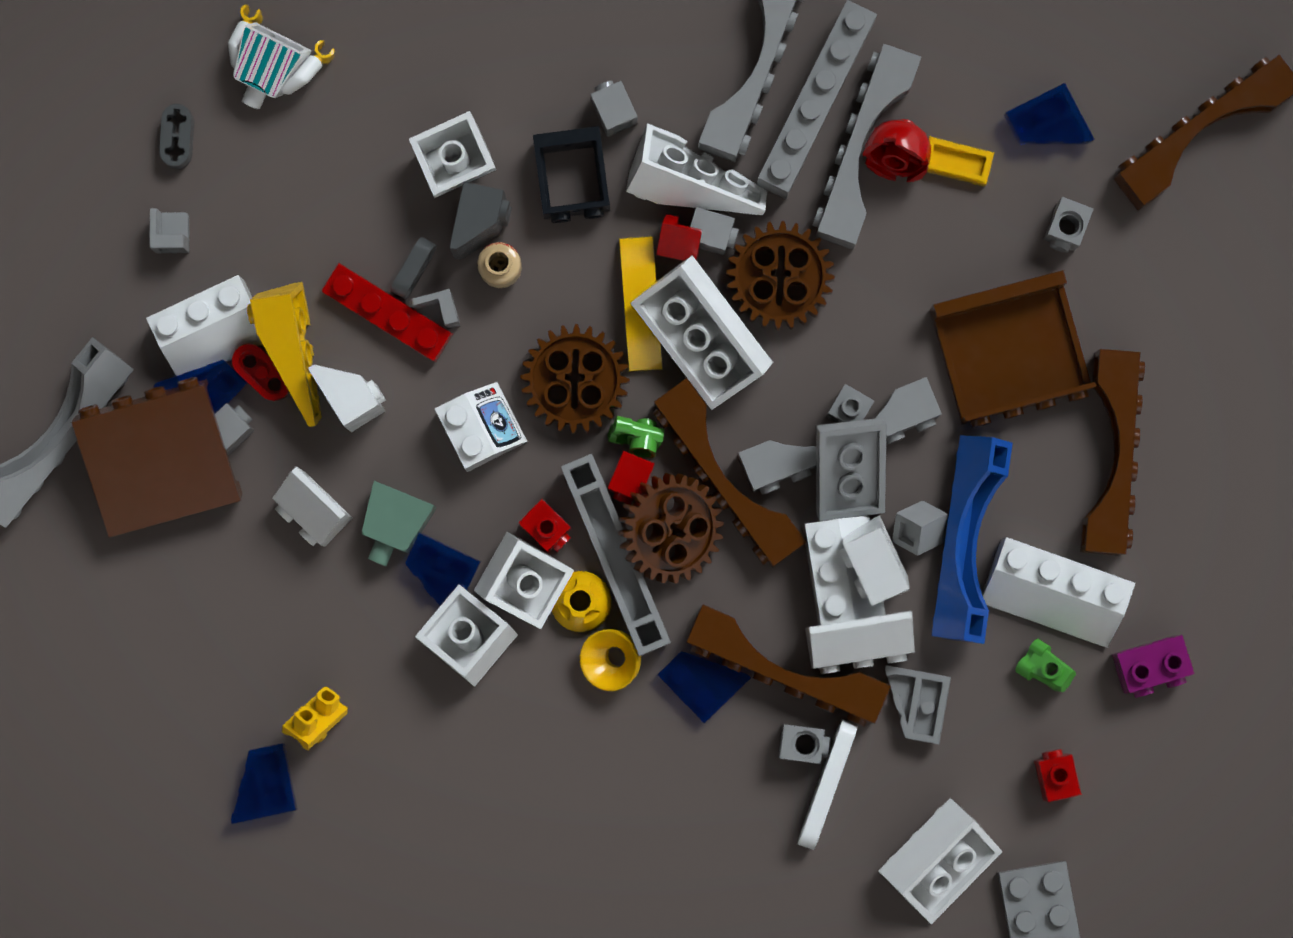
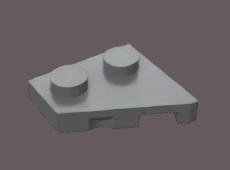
[885,665,951,744]

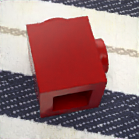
[608,451,655,505]
[518,499,572,553]
[1034,749,1081,802]

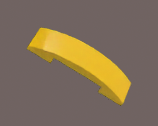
[619,236,662,372]

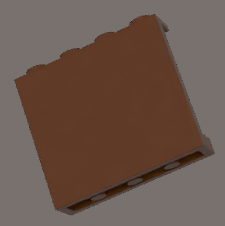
[930,270,1096,428]
[71,377,243,538]

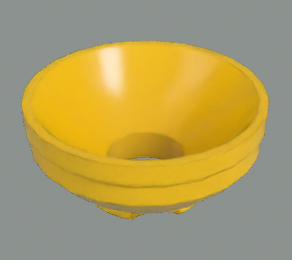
[552,571,611,632]
[580,629,641,691]

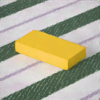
[927,136,994,187]

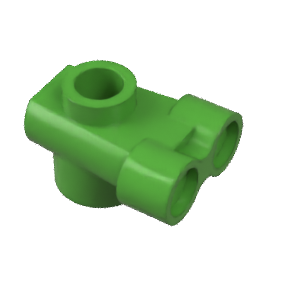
[607,416,664,459]
[1015,639,1076,692]

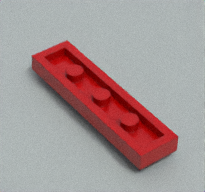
[321,263,453,362]

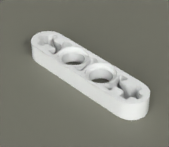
[797,719,858,850]

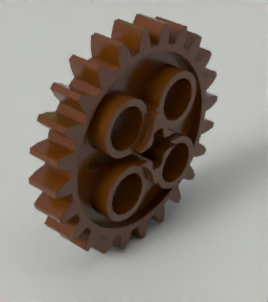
[726,221,835,331]
[520,324,630,434]
[617,473,724,584]

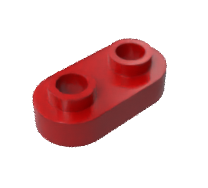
[232,344,290,401]

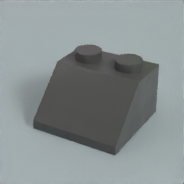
[449,182,512,260]

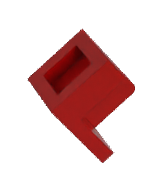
[656,214,702,261]

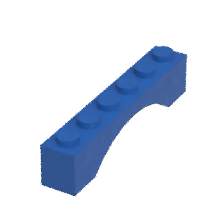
[932,435,1013,644]

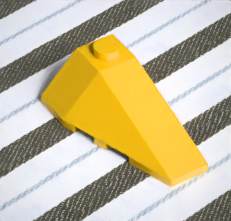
[247,281,321,427]

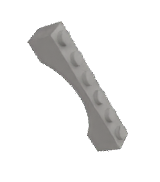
[698,0,804,162]
[757,0,877,199]
[812,44,921,250]
[0,337,134,528]
[737,377,942,495]
[561,454,671,656]

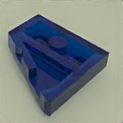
[1004,83,1094,144]
[153,360,248,414]
[405,532,481,606]
[657,651,751,723]
[231,743,298,824]

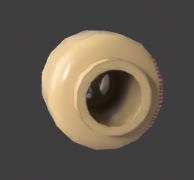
[477,242,522,288]

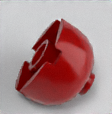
[863,119,931,182]

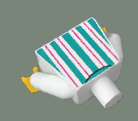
[228,5,335,109]

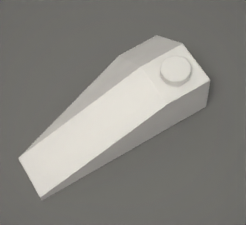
[626,123,767,215]

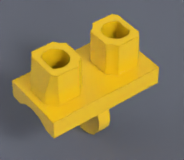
[281,686,348,751]

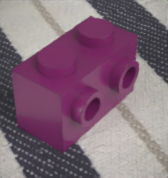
[1111,635,1195,698]

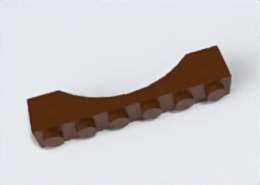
[1114,54,1293,211]
[1080,349,1145,556]
[653,378,806,567]
[687,604,891,727]

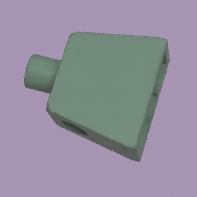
[362,481,437,566]

